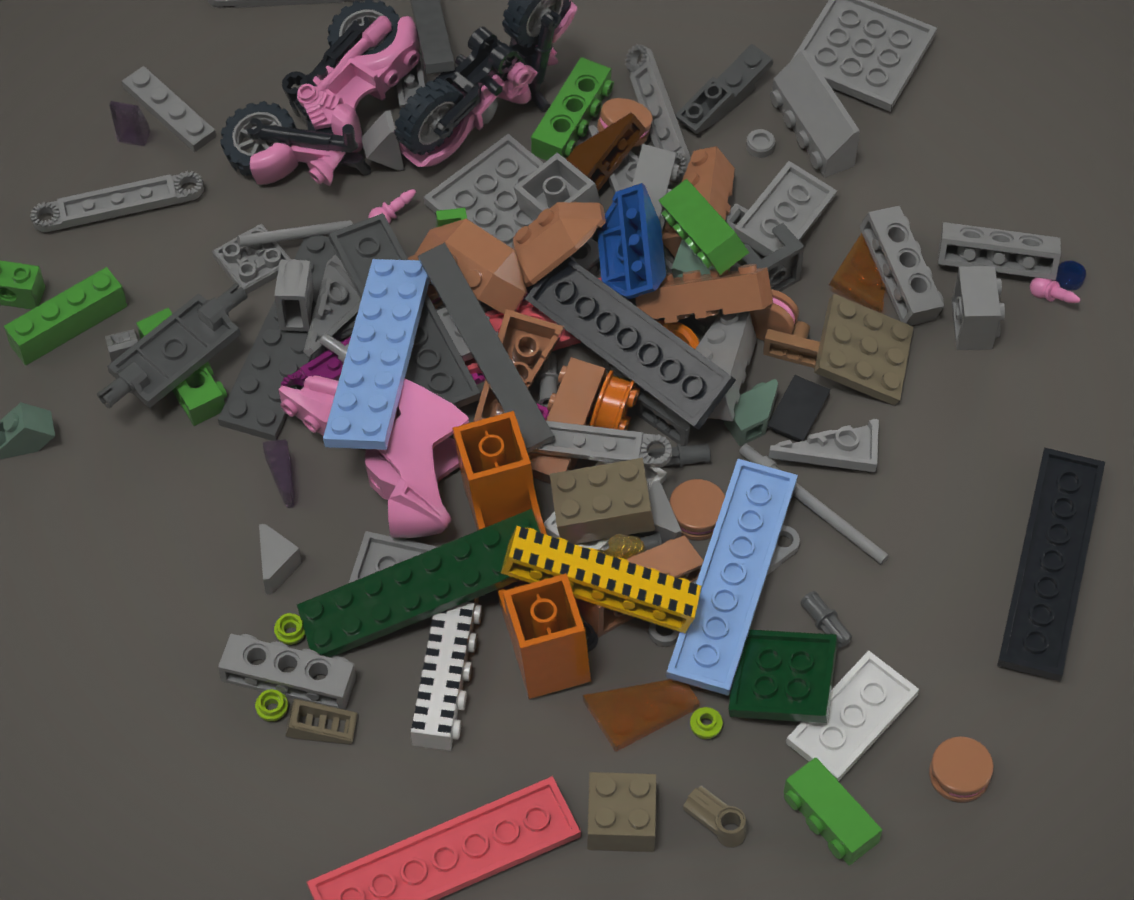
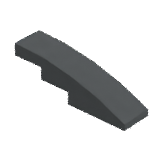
[604,359,690,446]

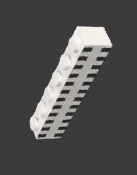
[411,595,485,751]

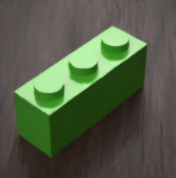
[783,757,882,865]

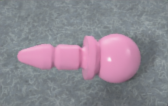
[368,189,416,225]
[1030,277,1080,303]

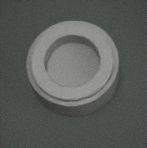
[746,129,775,158]

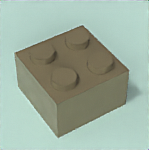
[587,772,656,852]

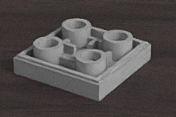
[212,223,291,294]

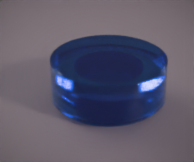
[1056,261,1086,291]

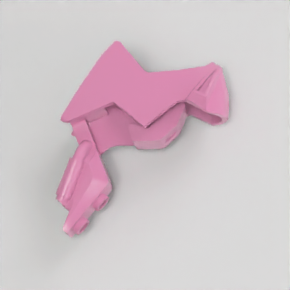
[278,375,469,538]

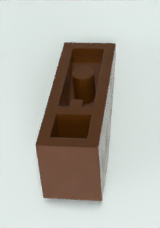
[566,113,647,192]

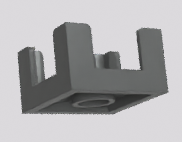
[738,223,804,292]

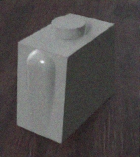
[274,259,314,331]

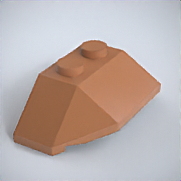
[512,202,606,288]
[415,219,527,314]

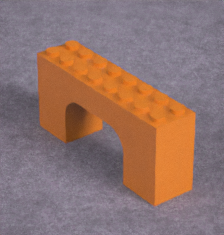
[452,411,591,699]

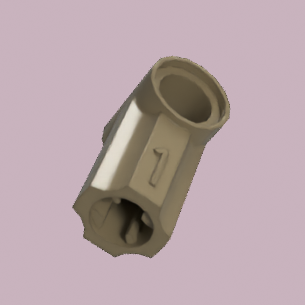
[683,786,746,848]

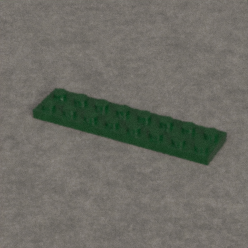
[297,509,541,657]

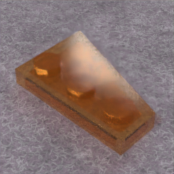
[829,233,893,313]
[583,679,700,752]

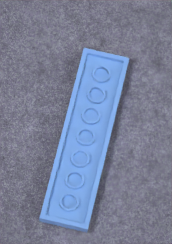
[323,259,430,450]
[666,459,798,696]

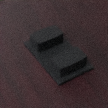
[767,375,831,442]

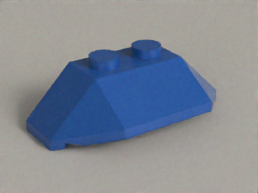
[597,183,666,299]

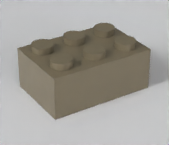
[550,458,655,544]

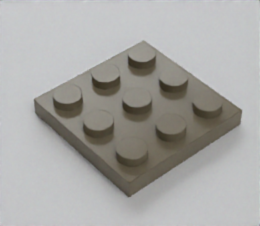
[814,294,913,406]

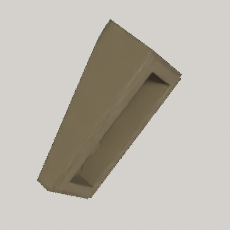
[285,698,358,744]

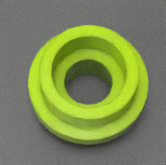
[274,613,305,645]
[255,689,288,721]
[690,707,723,739]

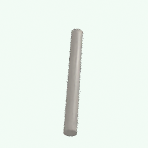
[237,220,352,247]

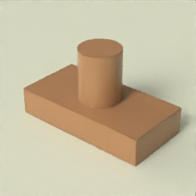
[763,321,820,368]

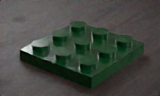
[728,629,838,723]

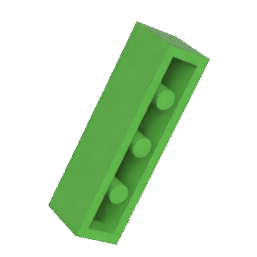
[658,179,749,275]
[4,267,128,366]

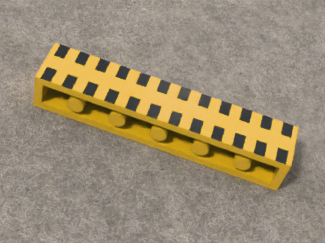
[501,525,701,633]

